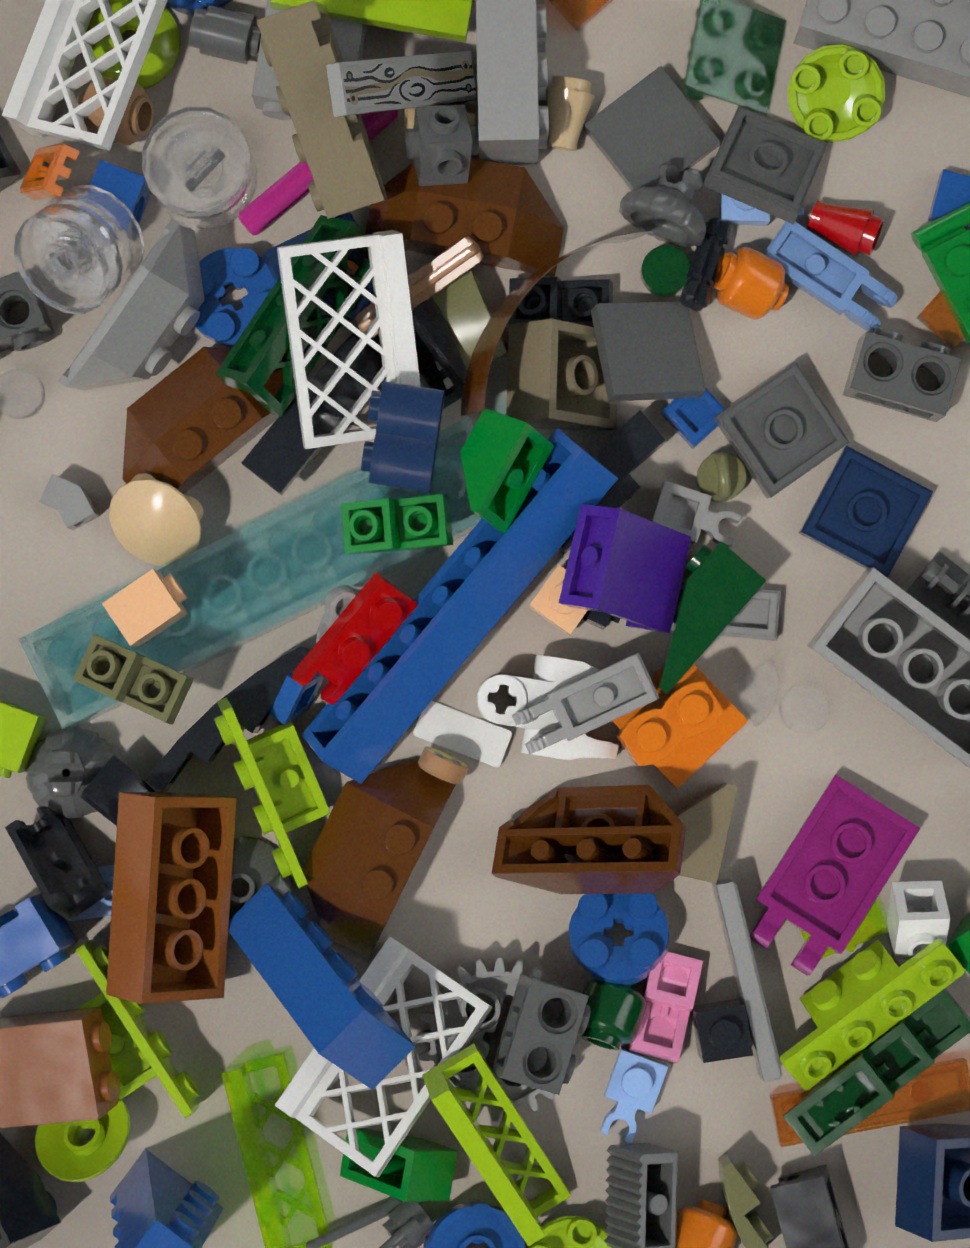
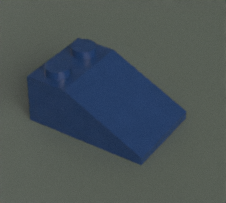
[895,1124,970,1242]

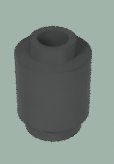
[189,5,261,64]

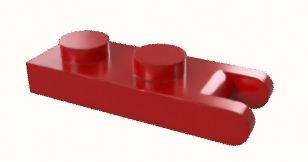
[292,572,418,705]

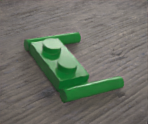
[911,202,970,346]

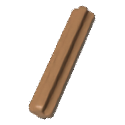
[355,236,483,337]

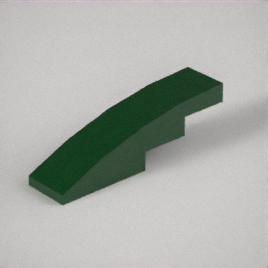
[783,988,970,1156]

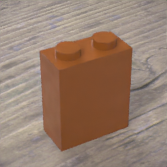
[0,1007,120,1128]

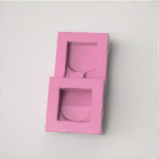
[629,952,703,1063]

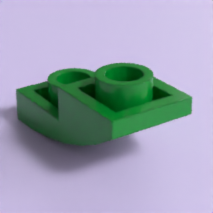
[341,494,453,554]

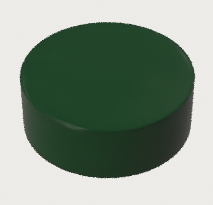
[641,245,690,297]

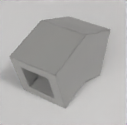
[39,474,100,530]

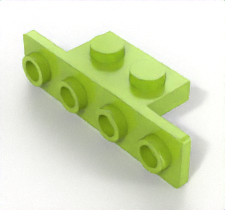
[214,698,330,888]
[780,939,965,1090]
[76,940,200,1119]

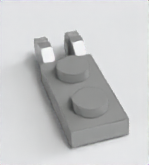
[512,653,659,754]

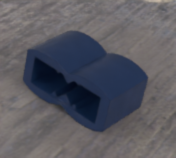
[361,382,445,492]

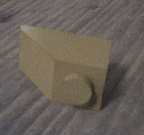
[675,783,739,884]

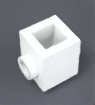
[886,880,950,960]

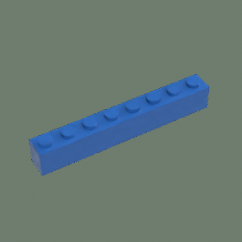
[301,428,618,784]

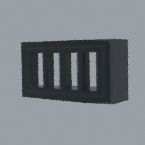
[412,297,467,409]

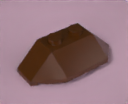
[365,158,564,277]
[122,347,297,494]
[302,760,456,959]
[491,785,686,894]

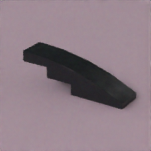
[241,327,383,496]
[145,646,310,792]

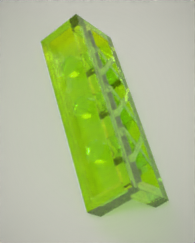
[221,1052,333,1248]

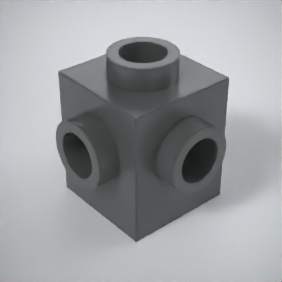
[405,105,479,186]

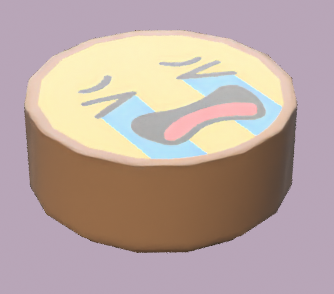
[418,746,469,785]

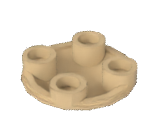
[109,473,203,566]

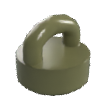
[696,452,746,502]

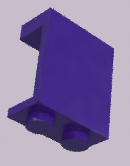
[559,504,691,633]

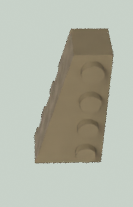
[256,0,389,219]

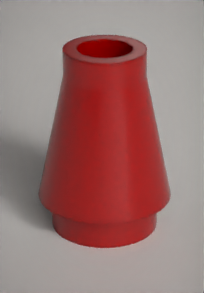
[807,201,884,256]

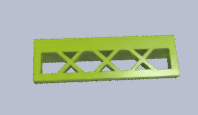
[270,0,473,42]
[422,1043,571,1247]

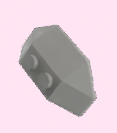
[59,219,204,390]

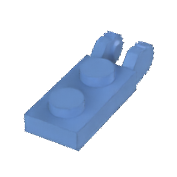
[764,221,898,333]

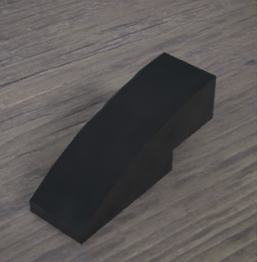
[559,410,666,555]

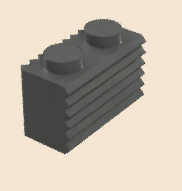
[604,1143,679,1248]

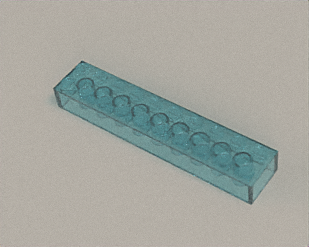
[19,416,482,729]

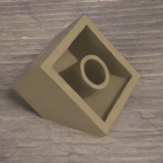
[506,319,617,431]

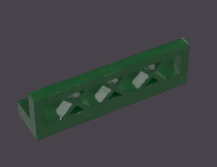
[215,215,370,417]

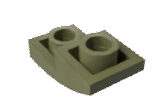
[432,268,508,370]
[73,634,194,725]
[718,1153,773,1248]

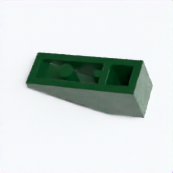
[656,541,766,695]

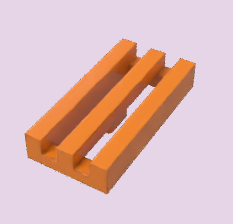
[20,143,80,200]

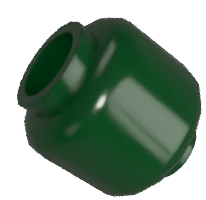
[581,979,646,1051]

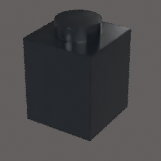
[691,998,753,1063]

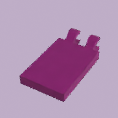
[749,774,920,976]

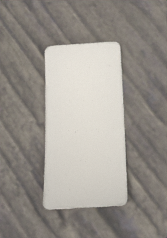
[413,701,512,768]

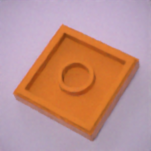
[612,664,748,789]

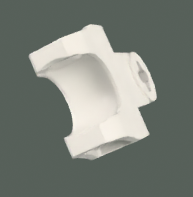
[476,655,618,760]

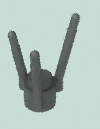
[305,1197,434,1248]

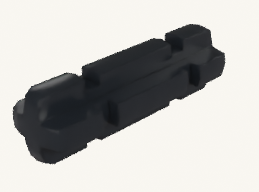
[680,218,731,311]

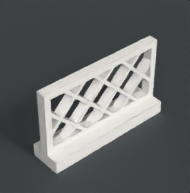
[1,0,167,151]
[277,230,421,449]
[275,936,492,1177]

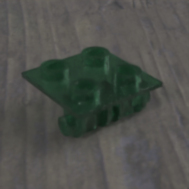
[681,0,786,115]

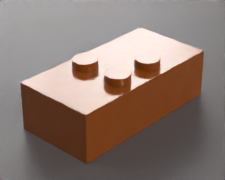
[106,792,237,1004]

